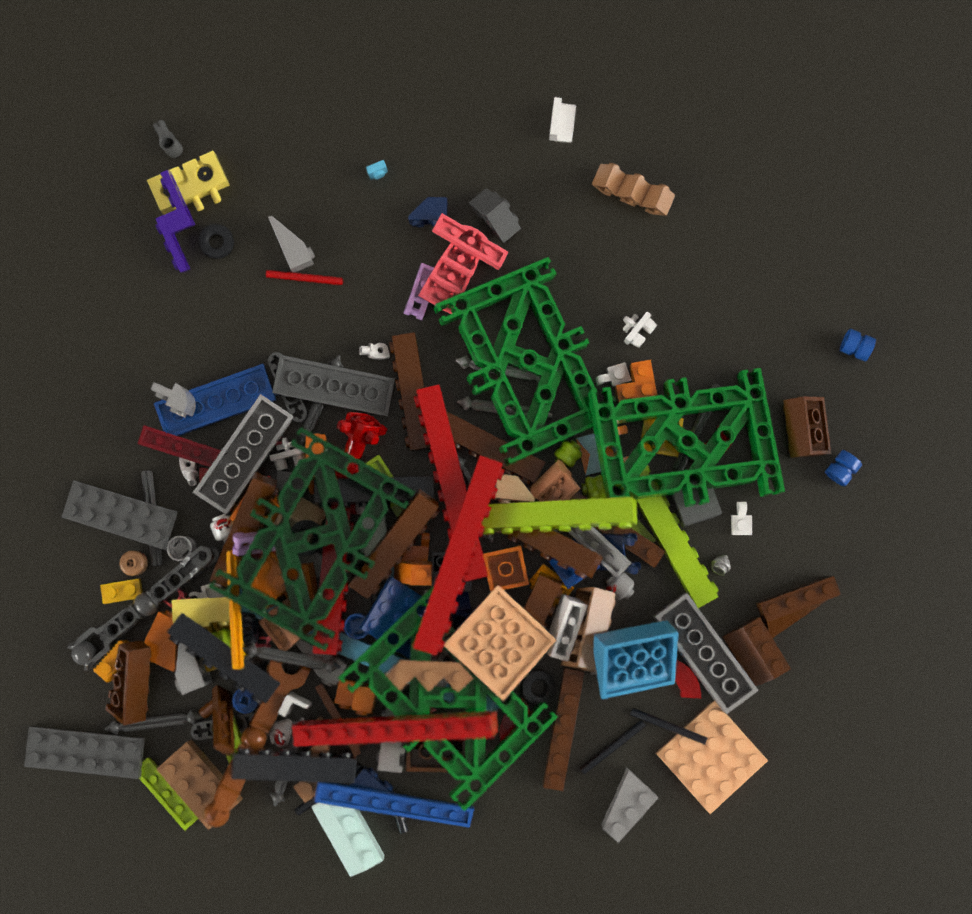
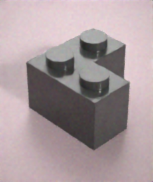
[469,188,521,243]

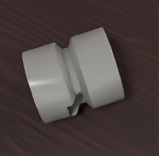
[167,536,198,561]

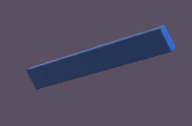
[314,782,474,828]

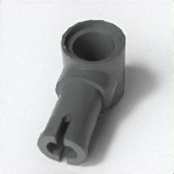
[153,120,183,158]

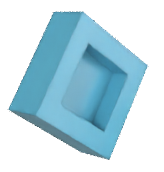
[366,160,388,179]

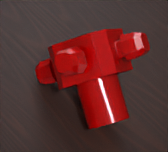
[337,412,387,459]

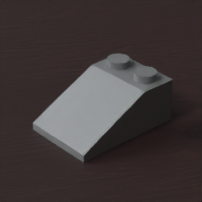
[175,643,213,695]

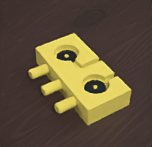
[147,151,230,215]

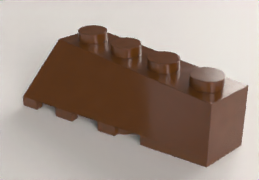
[756,576,841,638]
[105,640,152,725]

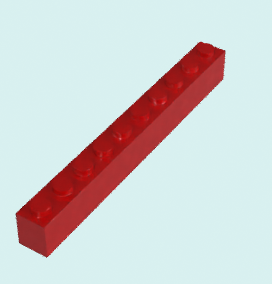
[413,384,488,583]
[413,455,505,655]
[313,463,359,656]
[292,711,498,746]

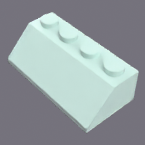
[312,803,385,876]

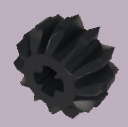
[241,612,260,646]

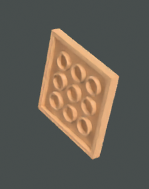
[444,585,557,700]
[656,700,768,814]

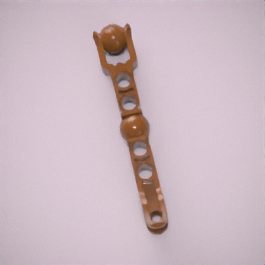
[203,649,311,827]

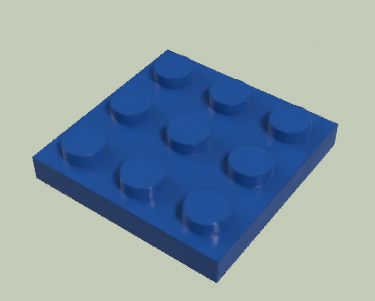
[359,577,429,658]

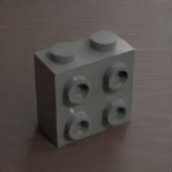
[671,478,722,528]

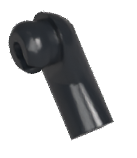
[394,815,409,834]

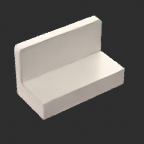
[549,97,576,143]
[278,692,313,717]

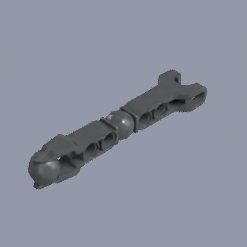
[67,546,220,671]

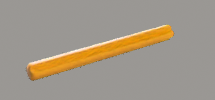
[226,550,244,670]

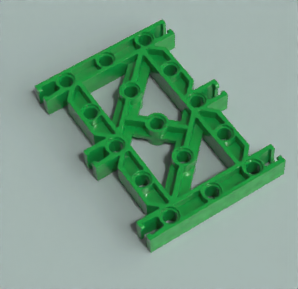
[434,257,617,466]
[588,368,785,507]
[338,586,558,812]

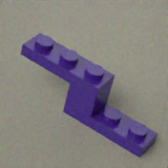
[155,170,195,273]

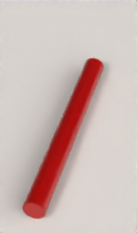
[266,270,343,285]

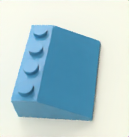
[594,620,678,699]

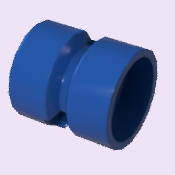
[840,328,876,362]
[825,450,862,487]
[344,613,368,640]
[232,690,259,714]

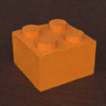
[483,546,529,592]
[251,551,297,609]

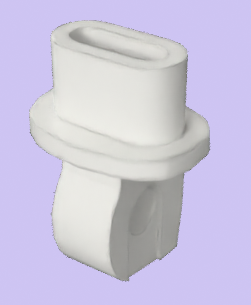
[359,343,390,360]
[179,457,198,486]

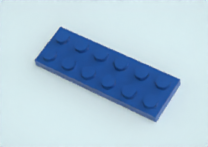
[154,364,277,436]

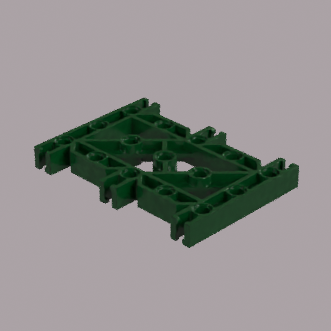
[209,427,415,651]

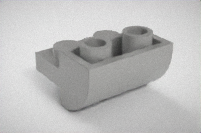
[151,382,196,418]

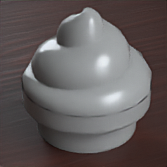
[711,555,731,576]

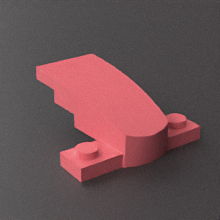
[418,213,508,314]

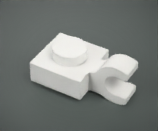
[595,362,631,387]
[731,502,752,535]

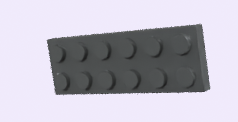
[272,355,395,417]
[62,480,178,550]
[24,726,145,779]

